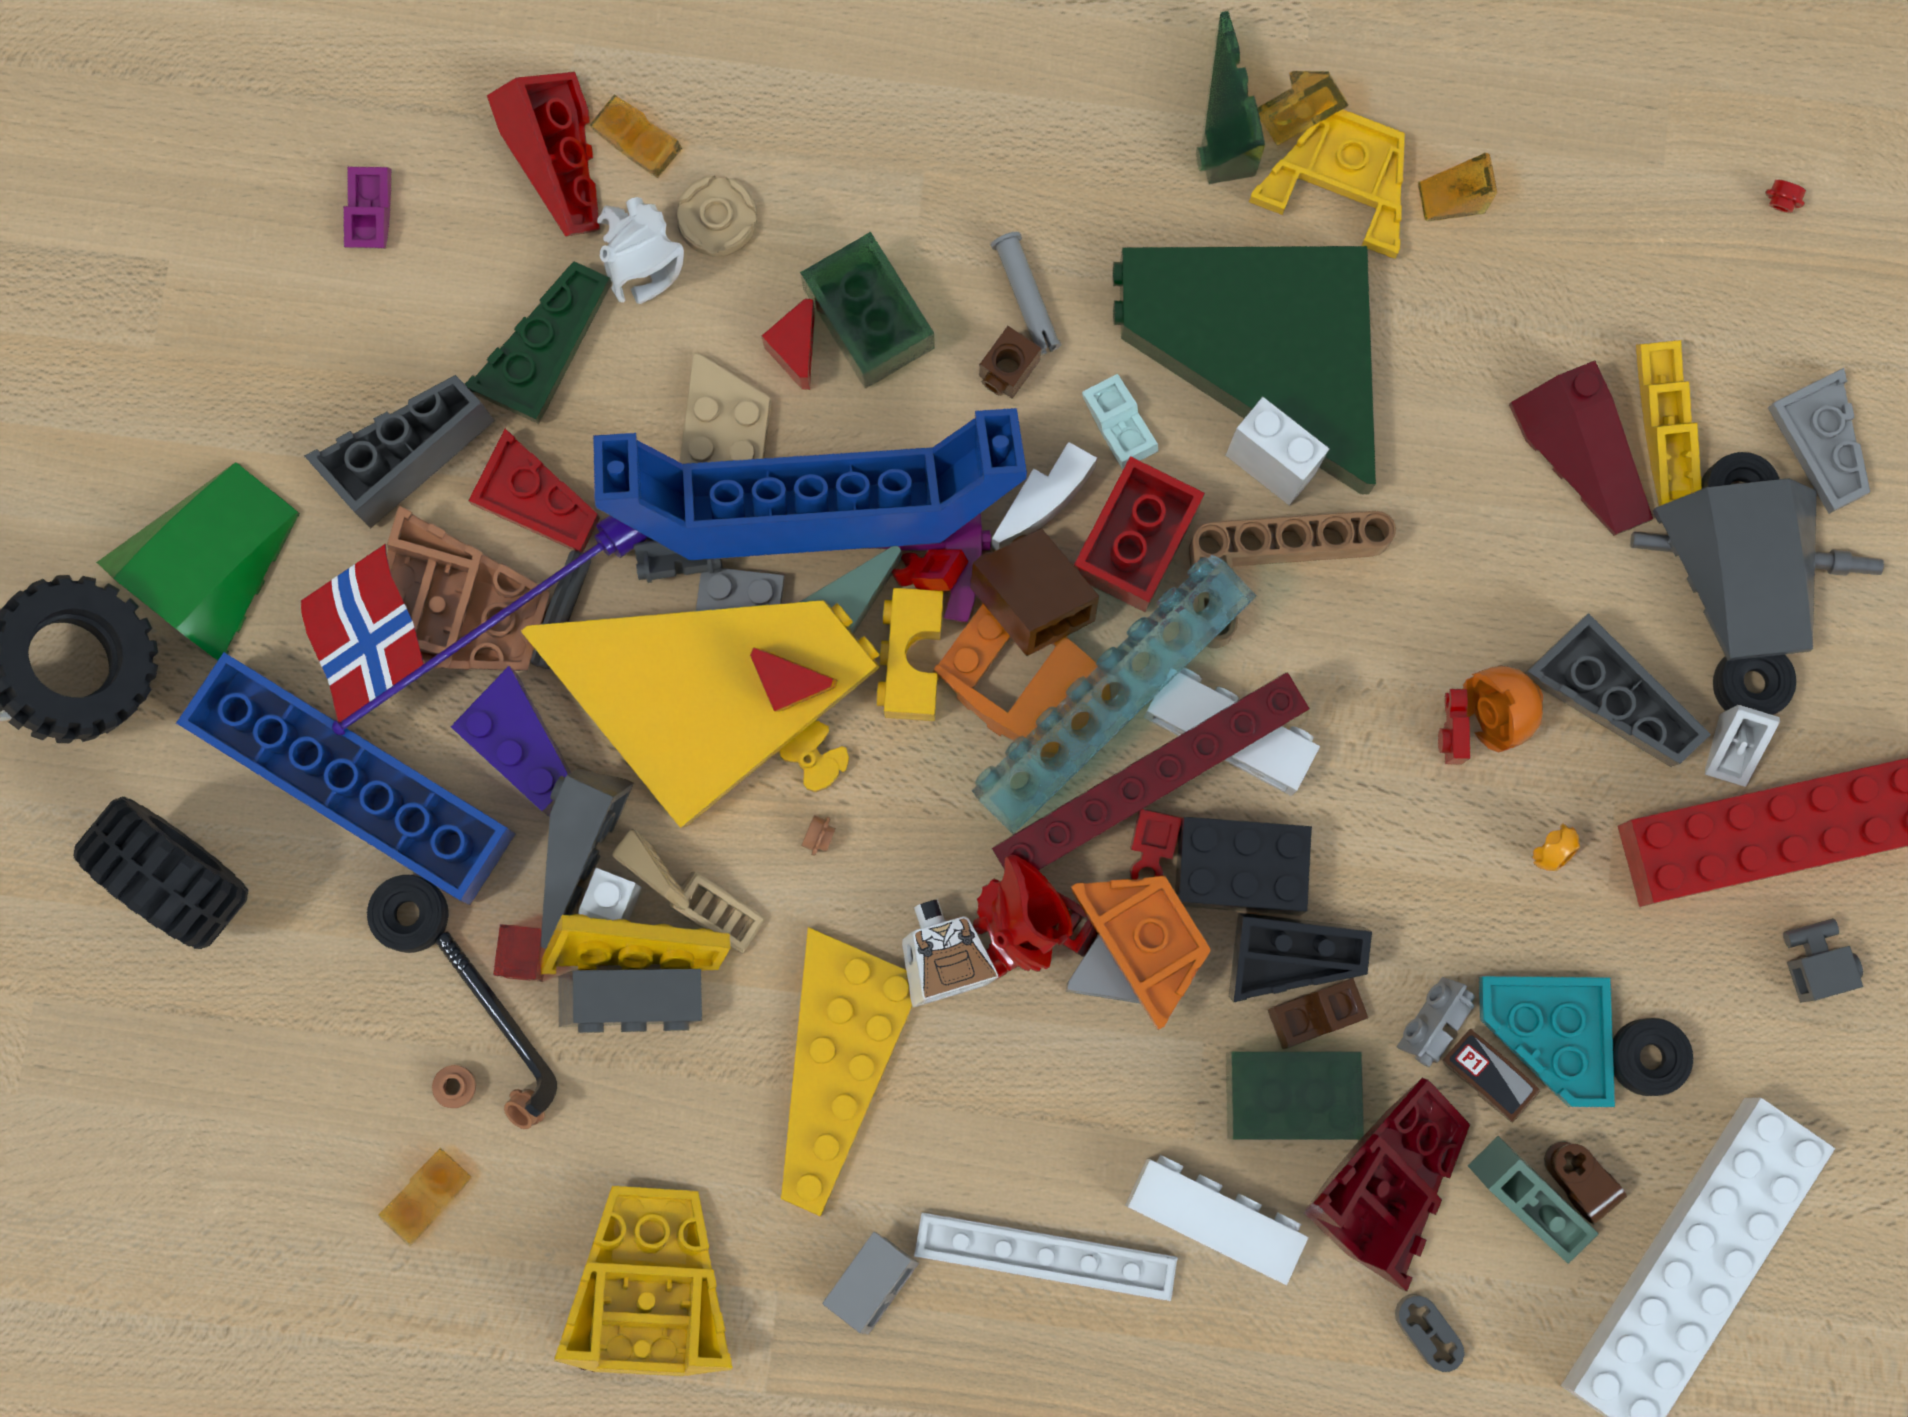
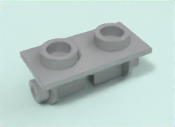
[1397,977,1475,1068]

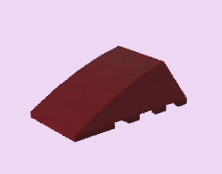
[1304,1078,1470,1292]

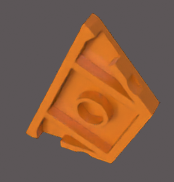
[1070,876,1211,1030]

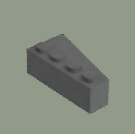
[1525,613,1711,767]

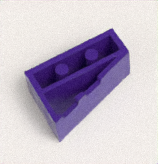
[451,666,571,817]

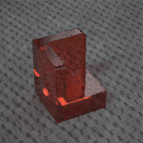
[493,924,544,982]

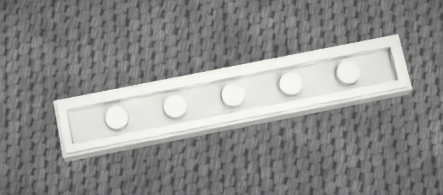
[914,1212,1178,1301]

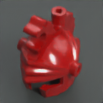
[973,855,1073,980]

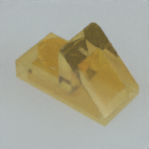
[1257,71,1349,146]

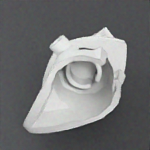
[597,197,684,304]

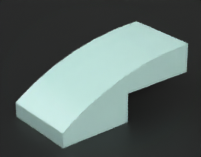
[1082,374,1158,470]

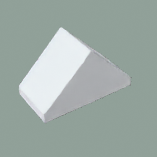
[1705,705,1780,787]

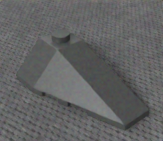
[540,769,634,949]

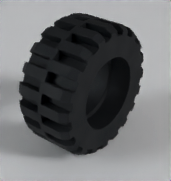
[0,575,158,744]
[73,796,248,949]

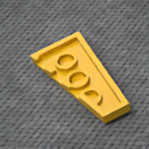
[541,914,730,974]

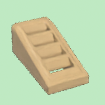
[612,829,690,910]
[669,872,766,953]

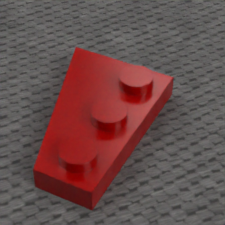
[468,428,600,553]

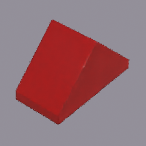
[761,298,815,390]
[750,647,838,712]

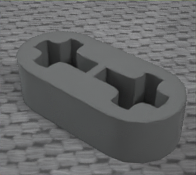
[1395,1294,1464,1372]

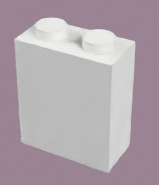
[1225,397,1329,506]

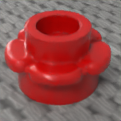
[1765,179,1806,213]

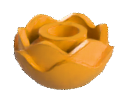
[1532,823,1580,871]

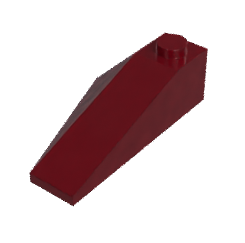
[1509,360,1653,536]

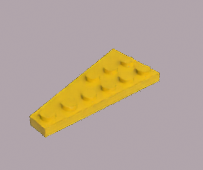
[781,927,912,1216]

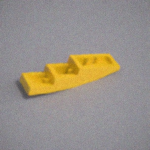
[1636,340,1702,506]

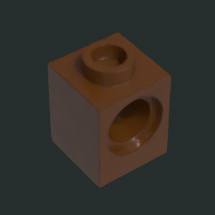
[979,326,1041,399]

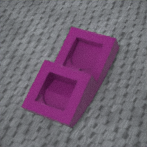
[343,166,391,249]

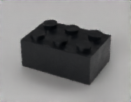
[1175,817,1312,916]

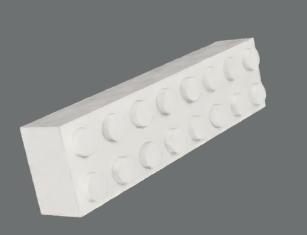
[1561,1098,1835,1417]

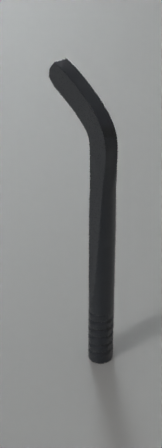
[435,931,557,1118]

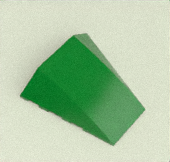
[96,462,300,661]

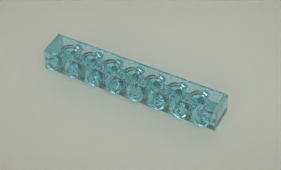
[972,554,1257,835]

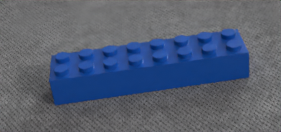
[176,652,516,905]

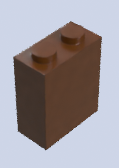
[970,528,1100,656]

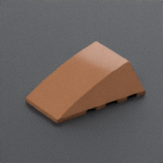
[387,505,550,671]

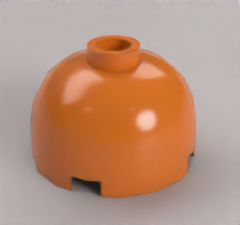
[1463,665,1543,752]

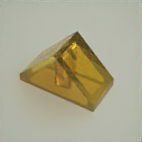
[1418,152,1497,221]

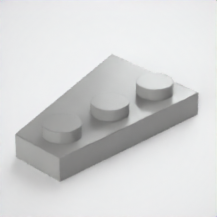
[1768,368,1870,514]

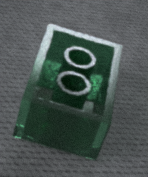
[800,232,935,389]
[1226,1052,1364,1140]

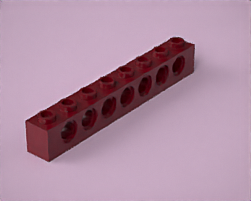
[992,672,1310,871]

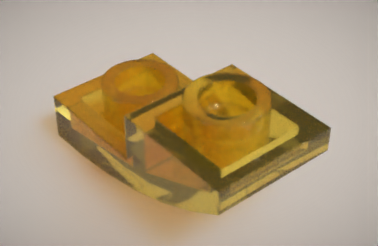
[589,94,682,178]
[378,1148,472,1247]

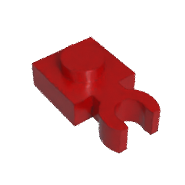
[891,549,969,591]
[1438,689,1470,765]
[1130,808,1182,880]

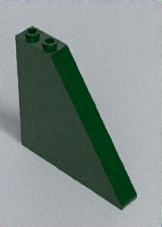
[1112,246,1376,494]

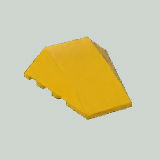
[554,1186,733,1376]

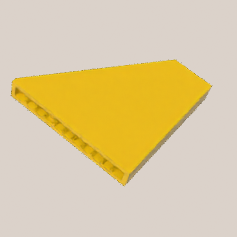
[521,600,880,828]

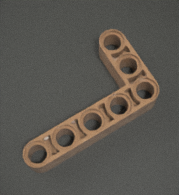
[1189,511,1396,649]

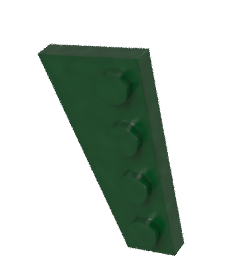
[465,261,612,424]

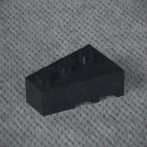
[1229,912,1372,1002]

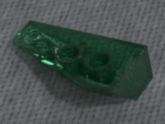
[1196,11,1265,184]

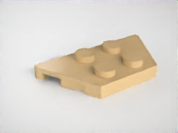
[680,353,771,464]

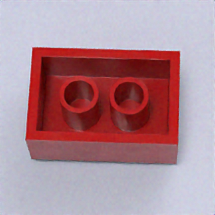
[1074,456,1205,612]

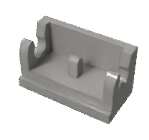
[822,1232,919,1335]

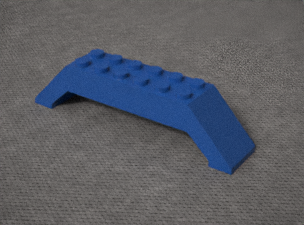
[593,408,1027,560]

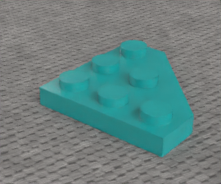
[1479,976,1615,1107]

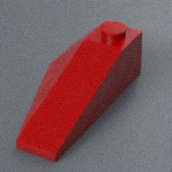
[487,72,600,237]

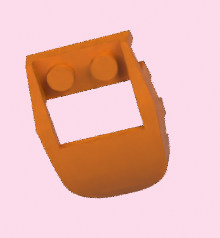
[933,604,1111,759]

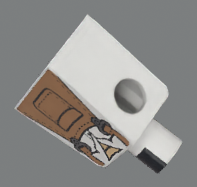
[902,899,998,1008]

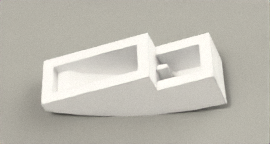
[991,442,1097,550]

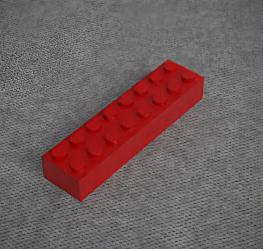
[1618,758,1908,907]

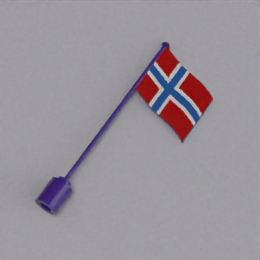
[301,515,649,735]

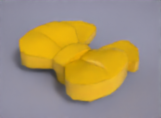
[780,721,849,792]

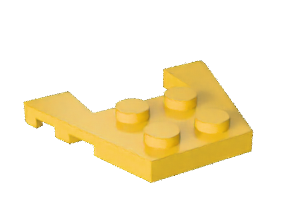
[1249,104,1405,259]

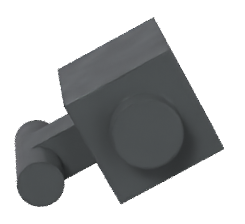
[1783,918,1864,1003]

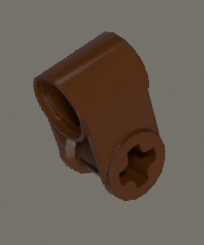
[1544,1141,1627,1225]

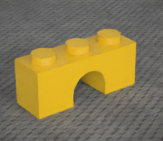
[877,588,943,721]

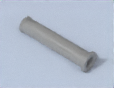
[991,232,1061,355]

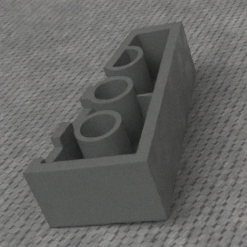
[304,375,495,528]

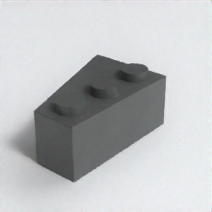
[558,969,702,1033]

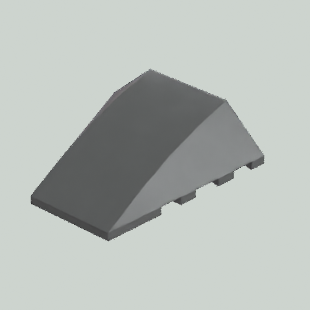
[1653,478,1817,661]

